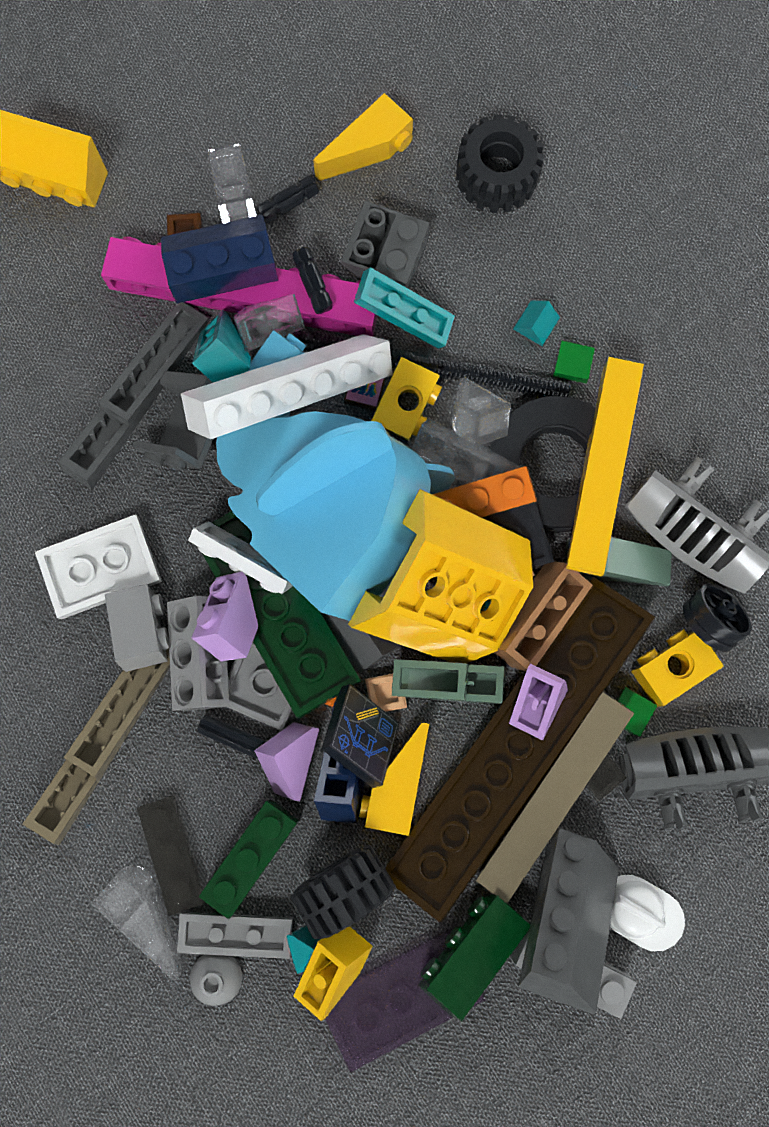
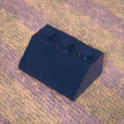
[161,215,278,304]

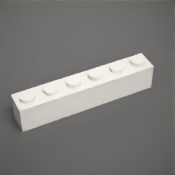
[181,334,393,439]

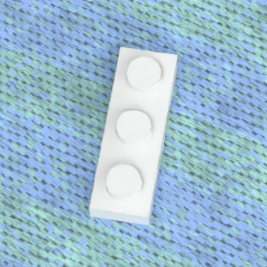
[188,521,293,594]

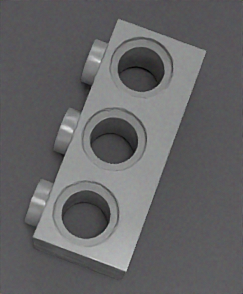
[167,596,229,711]

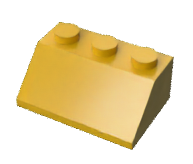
[0,110,108,208]

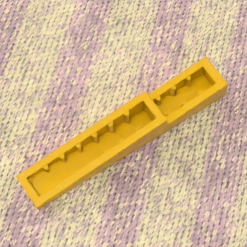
[566,357,644,577]

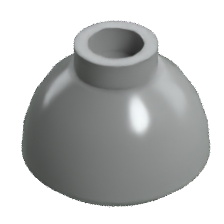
[190,955,242,1006]

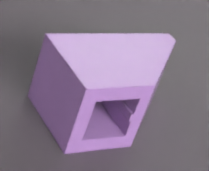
[191,572,258,661]

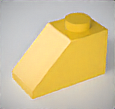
[293,926,373,1021]

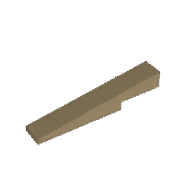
[22,648,170,845]
[476,692,634,903]

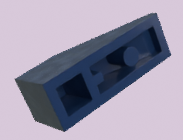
[314,702,364,824]

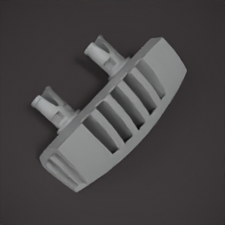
[625,456,769,594]

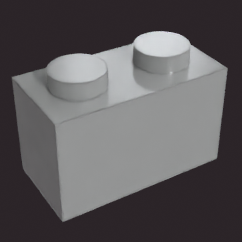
[105,584,170,672]

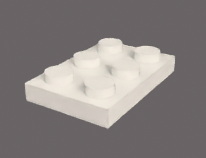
[35,514,162,619]

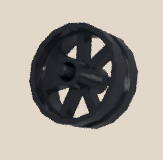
[683,584,752,652]

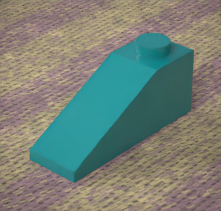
[192,310,251,383]

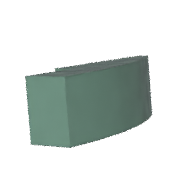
[392,659,506,705]

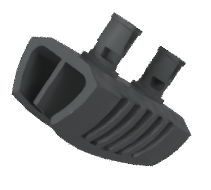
[619,726,769,832]

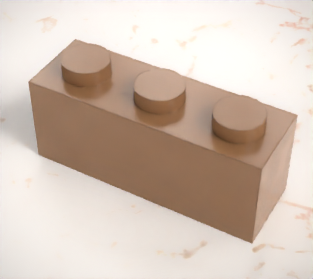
[494,562,593,671]

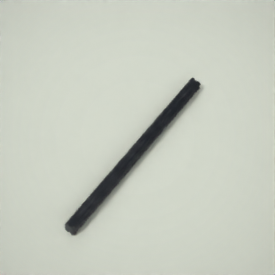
[232,318,571,397]

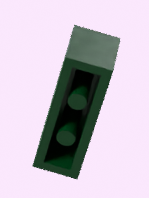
[199,799,300,919]
[417,894,530,1022]

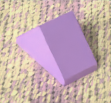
[509,664,568,740]
[254,722,319,802]

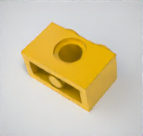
[371,357,442,442]
[631,629,724,707]

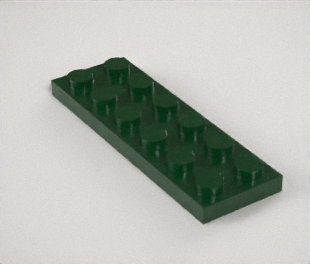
[202,511,361,719]

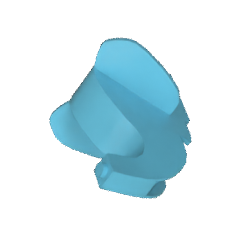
[216,330,455,621]

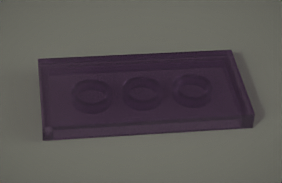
[325,928,485,1072]

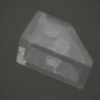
[452,377,511,447]

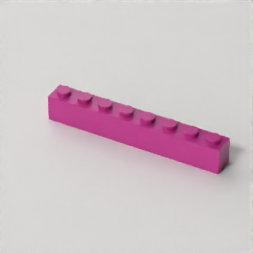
[101,237,377,337]

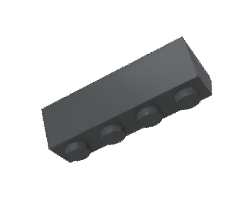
[518,828,619,1015]

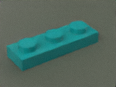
[354,267,455,349]

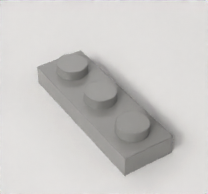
[177,912,293,959]

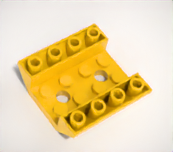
[348,489,533,663]

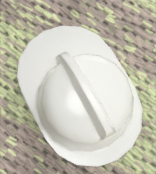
[610,875,685,951]

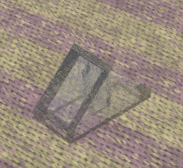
[234,294,305,351]

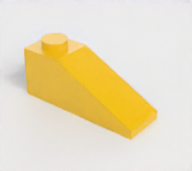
[313,93,413,181]
[359,723,429,836]

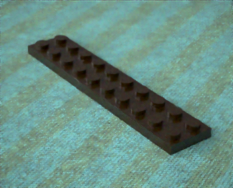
[385,577,655,923]

